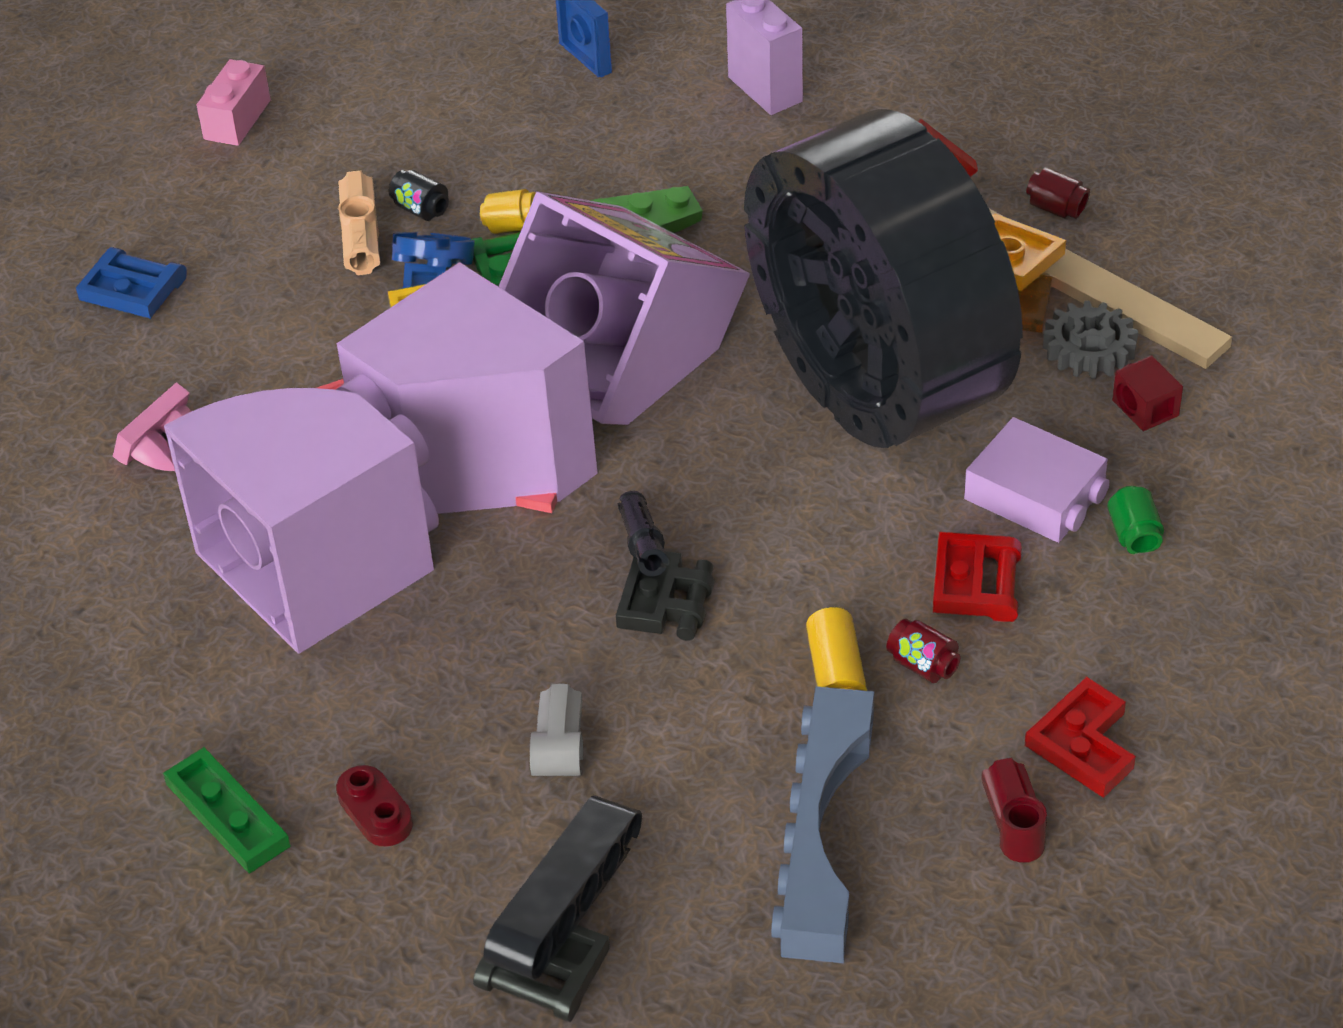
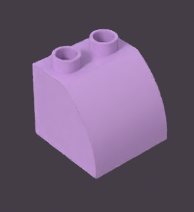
[164,388,439,654]

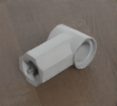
[530,684,583,776]

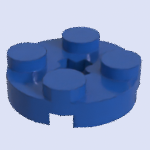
[392,232,475,267]

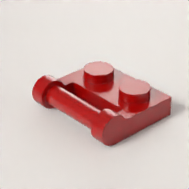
[932,532,1022,622]

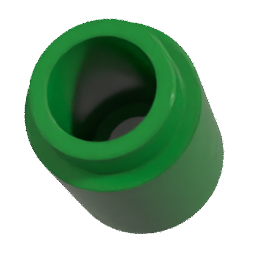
[1107,486,1164,554]

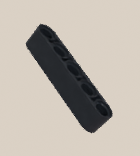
[483,795,642,980]

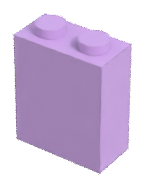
[726,0,803,115]
[964,417,1109,543]

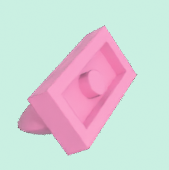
[113,382,192,471]

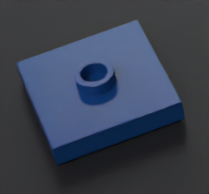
[556,0,612,77]

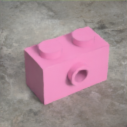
[196,59,271,146]

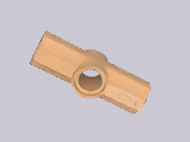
[338,170,380,275]

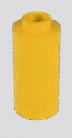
[806,607,867,691]

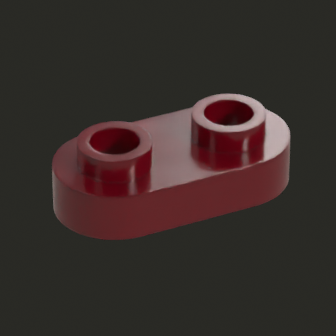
[336,765,413,847]

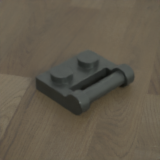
[473,925,610,1022]

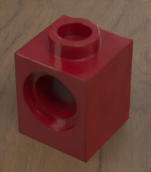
[1112,355,1183,432]

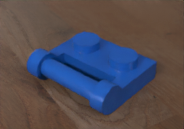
[76,247,187,319]

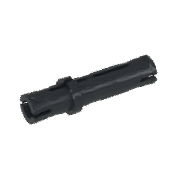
[617,491,668,576]

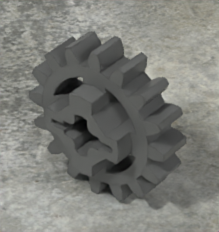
[1043,301,1138,379]

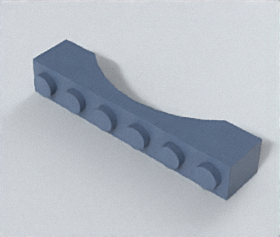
[771,686,874,963]

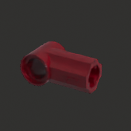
[982,757,1047,862]

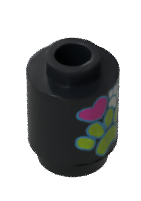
[388,170,449,221]

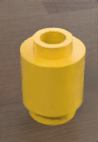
[480,189,536,234]

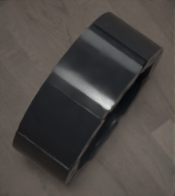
[744,109,1023,448]

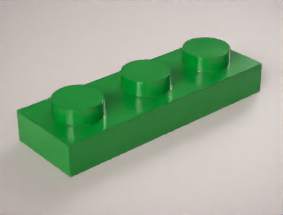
[163,747,291,874]

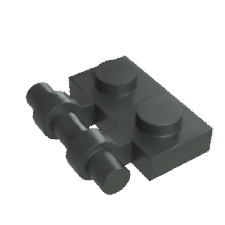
[616,551,714,641]

